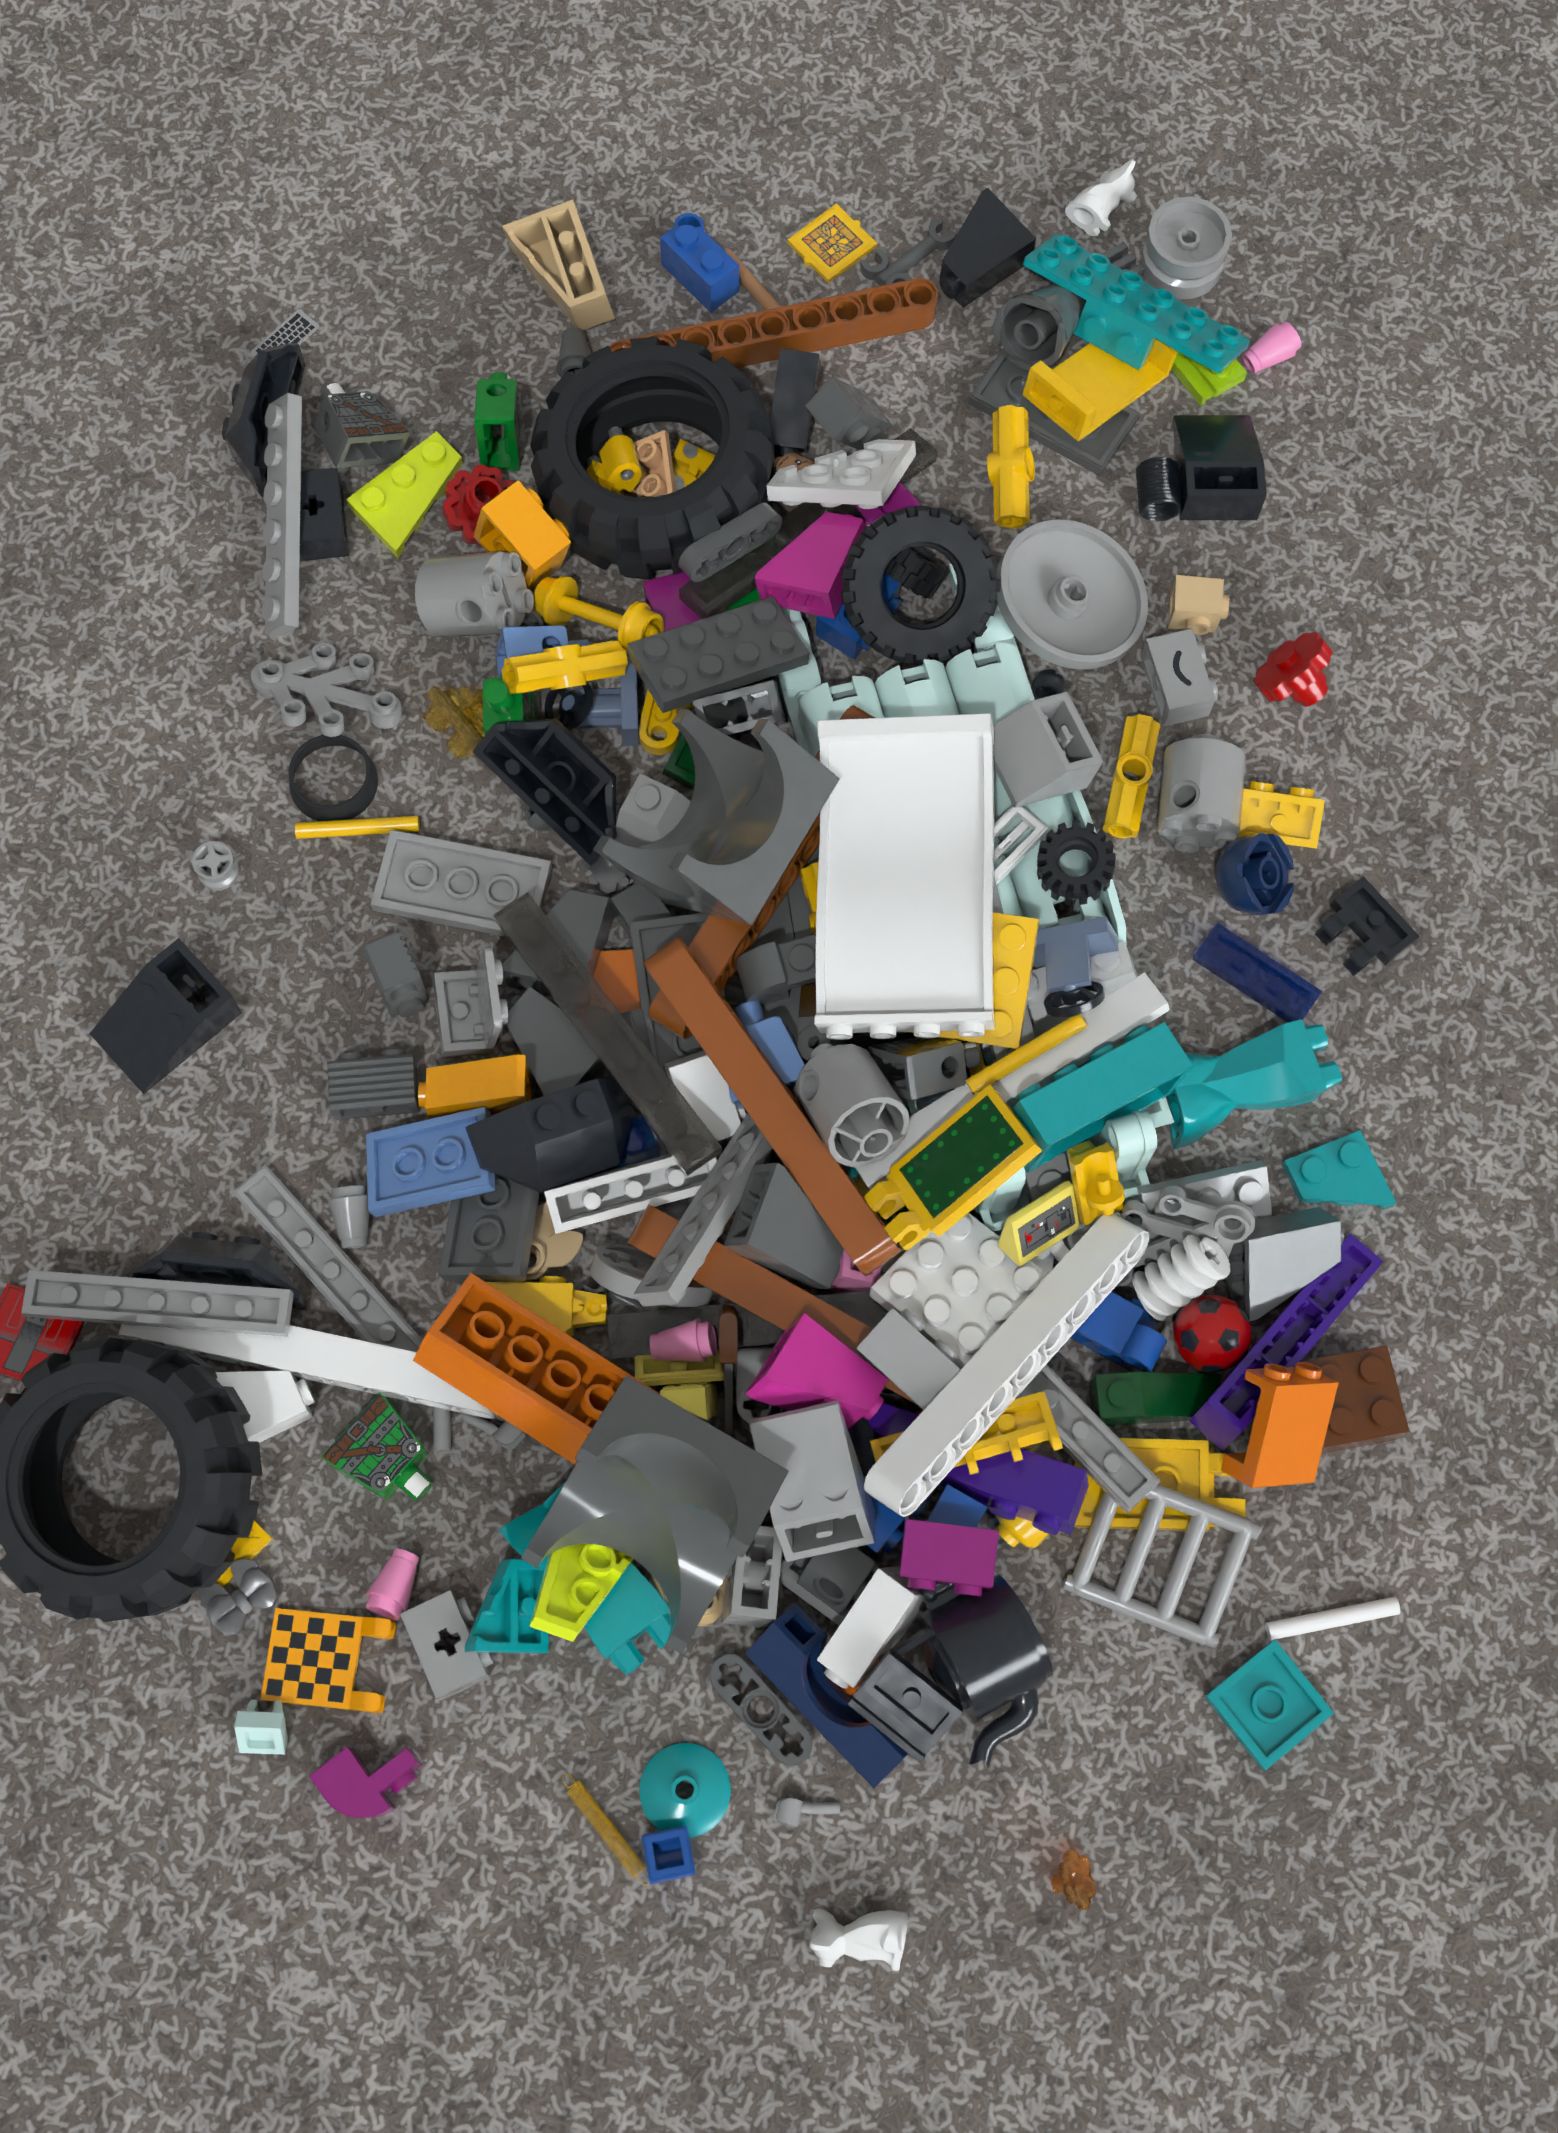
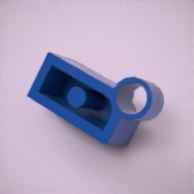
[660,213,739,313]
[1070,1289,1167,1372]

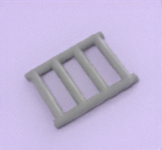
[1061,1484,1262,1649]

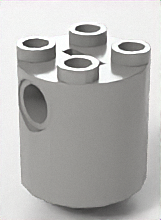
[415,551,534,638]
[1157,734,1246,853]
[793,1043,910,1167]

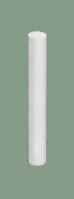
[1265,1597,1400,1641]

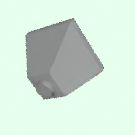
[615,773,691,846]

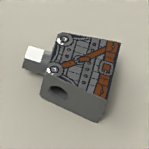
[315,383,410,469]
[868,1037,980,1100]

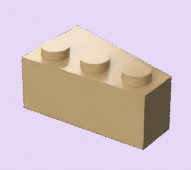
[502,200,615,330]

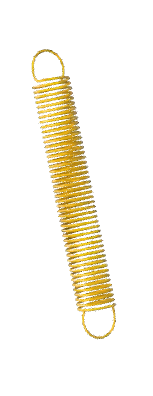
[562,1774,650,1885]

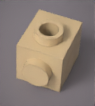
[1168,575,1230,635]

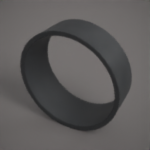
[289,735,378,821]

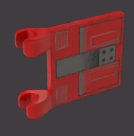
[0,1283,85,1382]

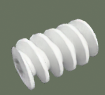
[1132,1235,1230,1321]

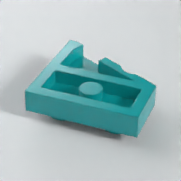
[465,1559,549,1654]

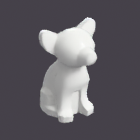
[1065,159,1137,236]
[810,1908,908,1971]

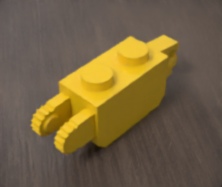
[451,1276,608,1337]

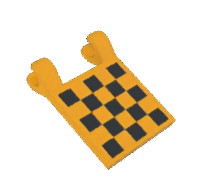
[260,1608,397,1714]

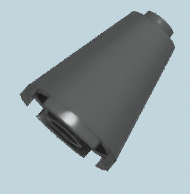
[994,283,1087,371]

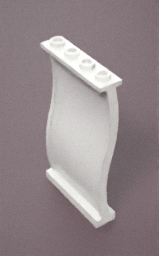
[814,713,995,1040]

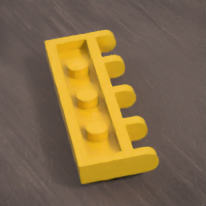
[870,1391,1063,1475]

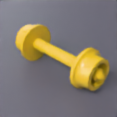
[533,576,664,654]

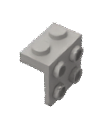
[432,947,508,1057]

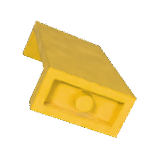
[1022,339,1178,442]

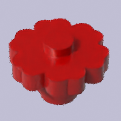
[442,464,515,546]
[1254,632,1333,707]

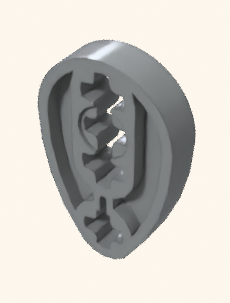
[589,1244,713,1307]

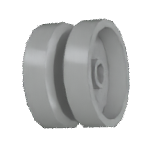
[1140,196,1232,300]

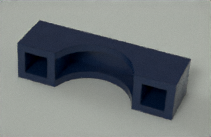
[745,1603,908,1788]

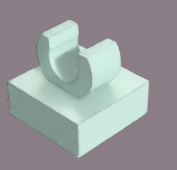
[234,1700,288,1755]

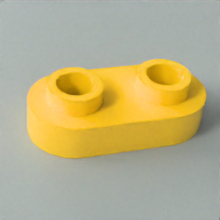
[638,690,687,755]

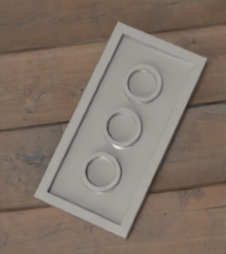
[370,830,552,940]

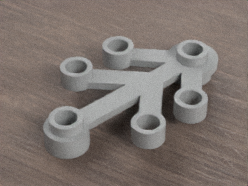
[251,643,402,737]
[1116,1186,1255,1287]

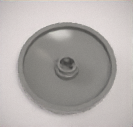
[996,519,1148,669]

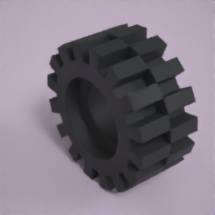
[884,546,950,599]
[1037,821,1116,905]

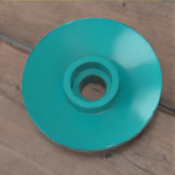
[639,1743,731,1838]

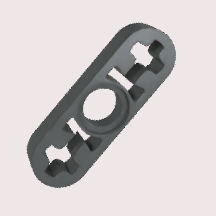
[678,503,783,582]
[710,1654,812,1766]

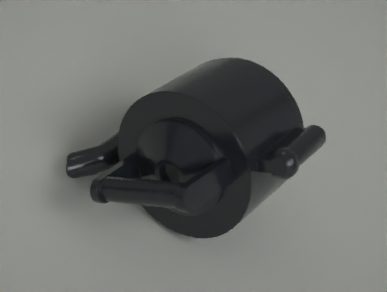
[878,1574,1053,1768]

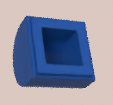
[641,1826,696,1885]

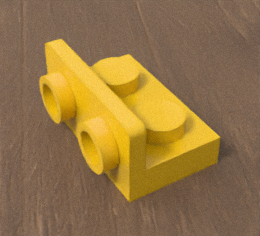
[1238,781,1325,849]

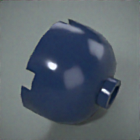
[1216,832,1294,916]

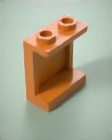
[1221,1362,1339,1488]

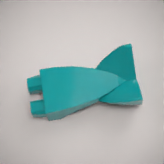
[1168,1019,1342,1150]
[499,1482,671,1676]

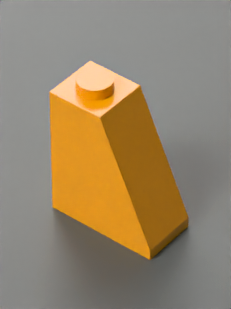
[418,1055,532,1119]

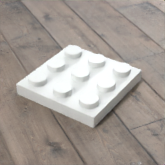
[869,1213,1048,1369]

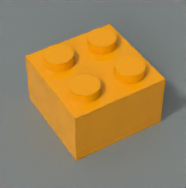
[474,480,571,592]

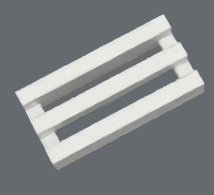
[994,805,1048,885]

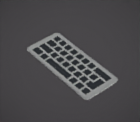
[251,309,319,356]

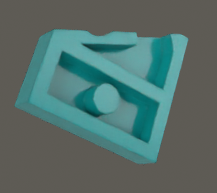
[1281,1130,1397,1209]

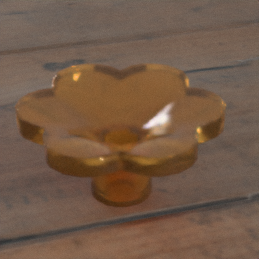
[1051,1849,1096,1910]

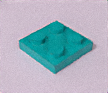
[1203,1639,1334,1771]

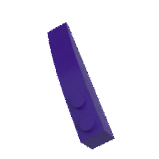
[1189,1234,1384,1451]
[866,1403,1089,1535]

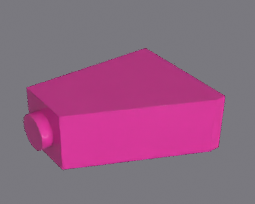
[754,511,865,619]
[745,1313,888,1428]

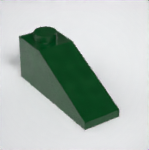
[1089,1372,1220,1426]

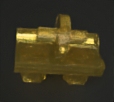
[423,686,485,759]

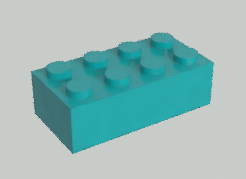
[1010,1022,1193,1173]

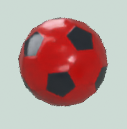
[1173,1294,1252,1373]

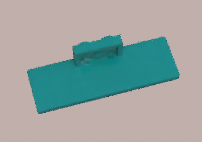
[1023,234,1250,373]

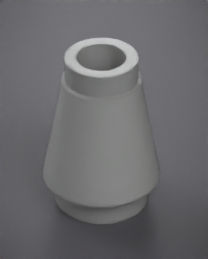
[328,1185,370,1249]

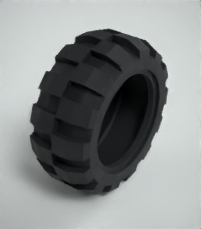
[530,336,775,580]
[0,1337,263,1622]

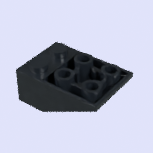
[1173,415,1267,520]
[89,938,242,1094]

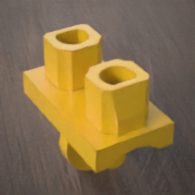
[1067,1141,1125,1226]

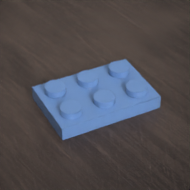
[366,1107,495,1217]

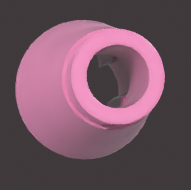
[1241,321,1301,374]
[649,1318,717,1362]
[366,1548,419,1620]

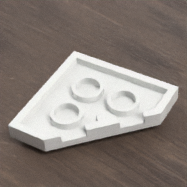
[766,439,916,509]

